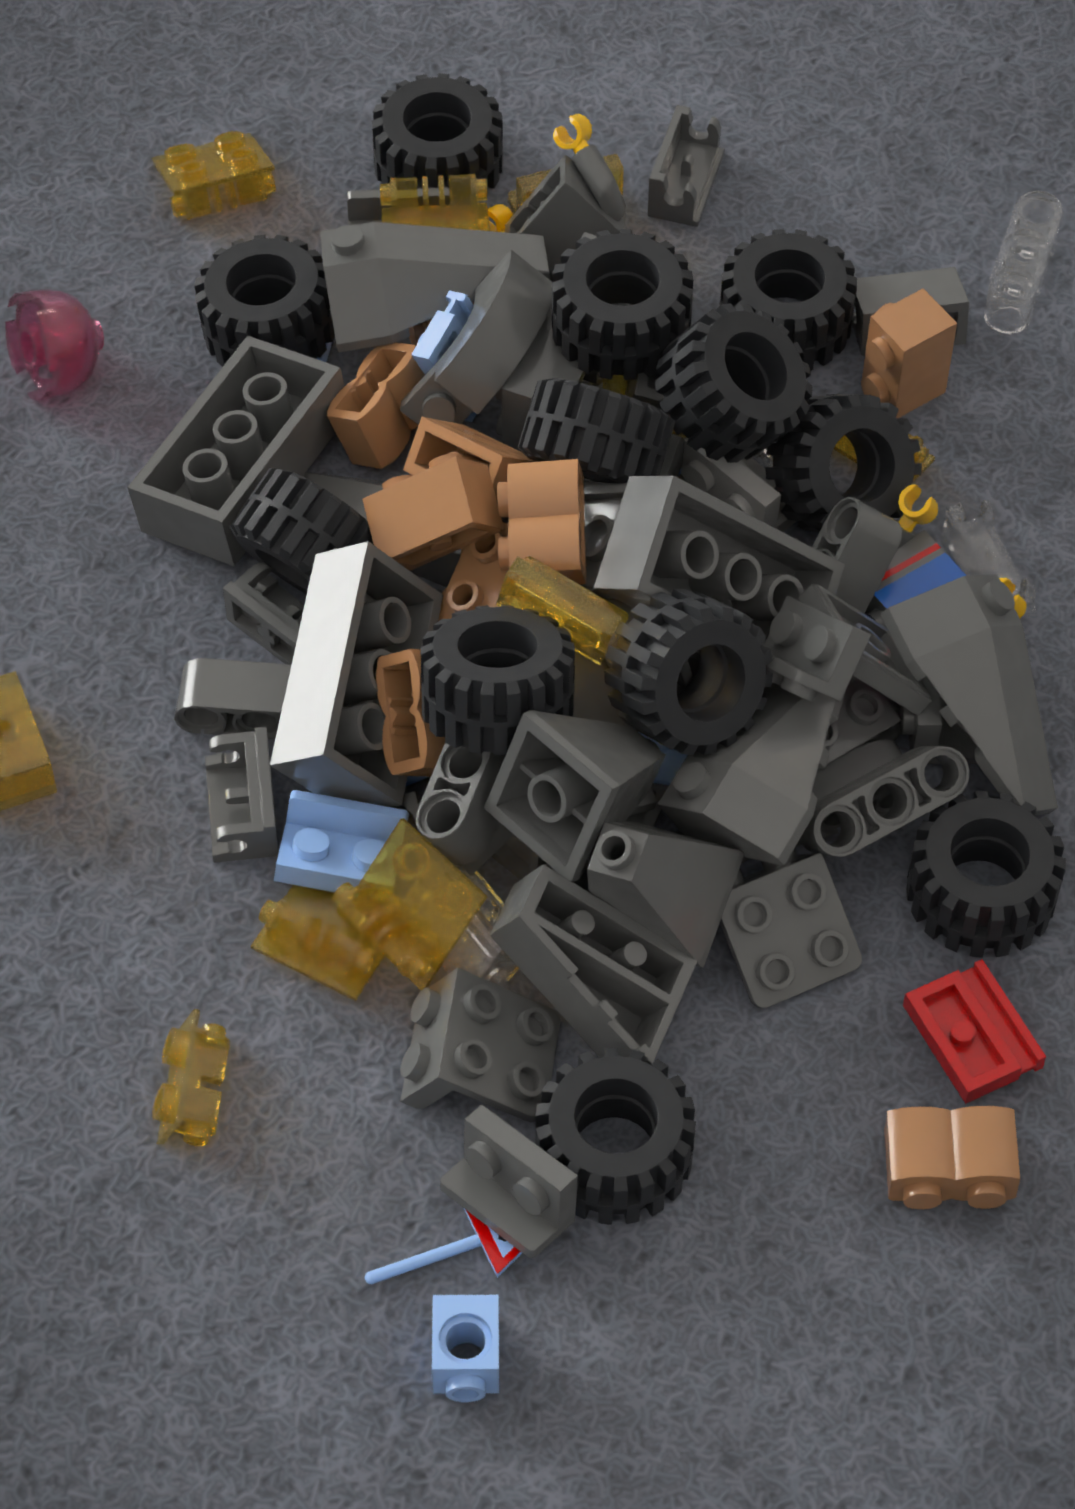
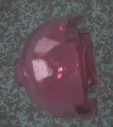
[5,289,104,401]

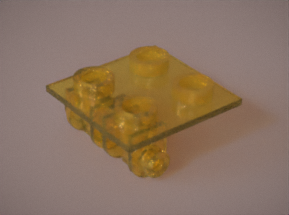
[151,131,276,220]
[380,174,490,231]
[332,818,488,990]
[251,885,417,1001]

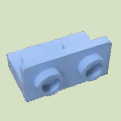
[274,790,409,903]

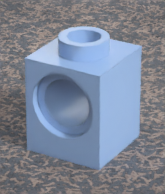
[432,1295,499,1402]

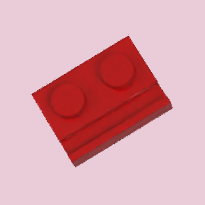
[903,959,1046,1104]

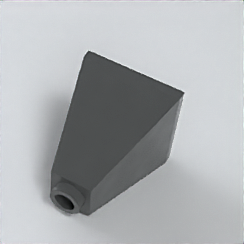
[484,710,665,882]
[587,821,744,968]

